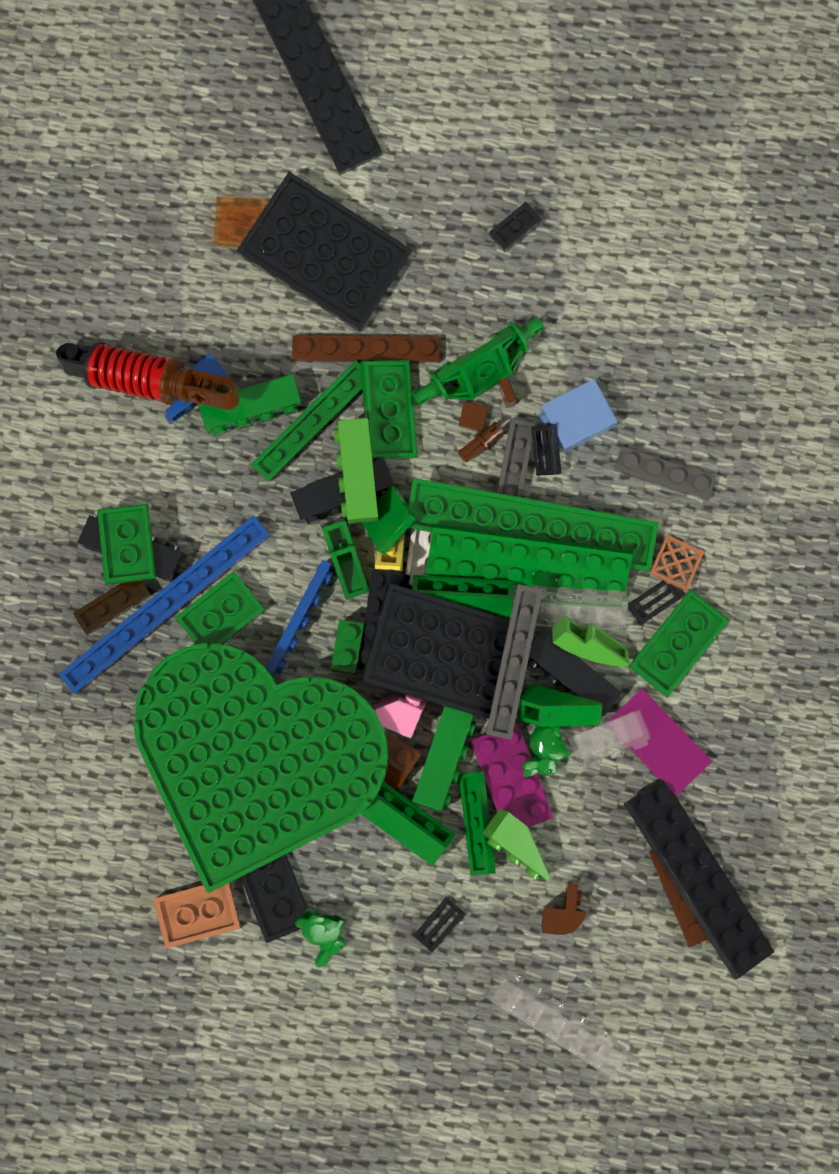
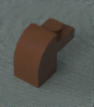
[541,883,586,935]

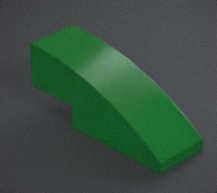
[320,518,369,600]

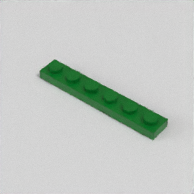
[251,360,362,483]

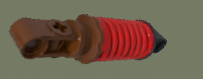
[56,342,240,410]

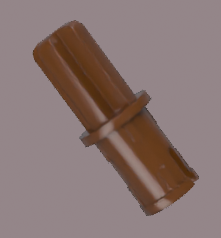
[458,422,504,463]

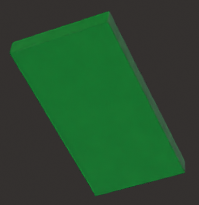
[360,360,418,460]
[628,589,730,698]

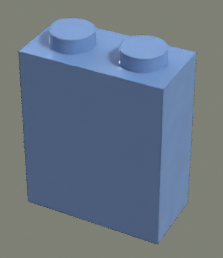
[539,379,617,453]

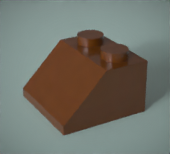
[384,731,421,792]

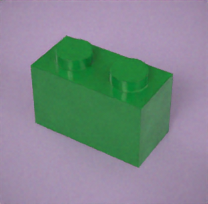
[331,619,364,676]

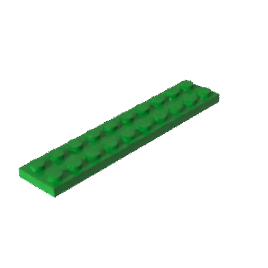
[407,478,659,572]

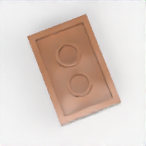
[153,883,241,949]

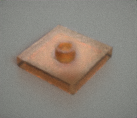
[213,197,266,248]

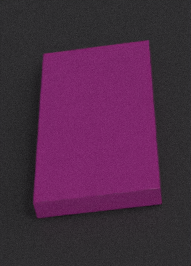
[606,688,712,796]

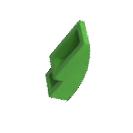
[552,615,629,667]

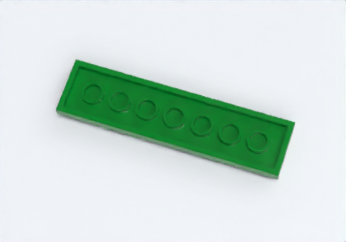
[426,524,633,600]

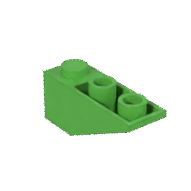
[482,809,550,881]

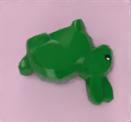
[522,725,571,777]
[295,909,345,968]

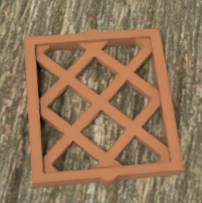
[650,535,704,591]

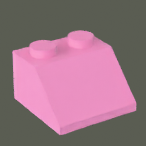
[371,693,427,738]

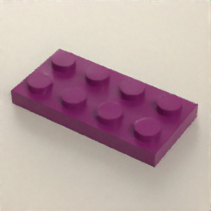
[470,723,553,827]

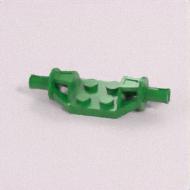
[411,316,545,407]

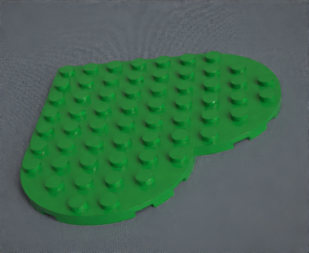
[134,643,388,894]

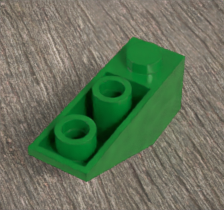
[519,684,602,727]

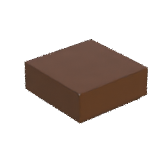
[498,378,516,408]
[458,402,488,432]

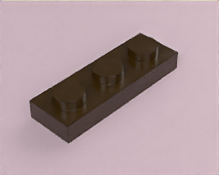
[73,581,151,635]

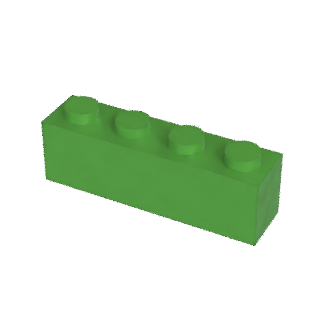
[334,418,378,524]

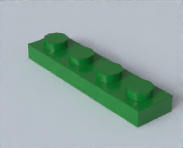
[459,771,496,876]

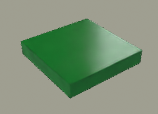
[362,485,416,554]

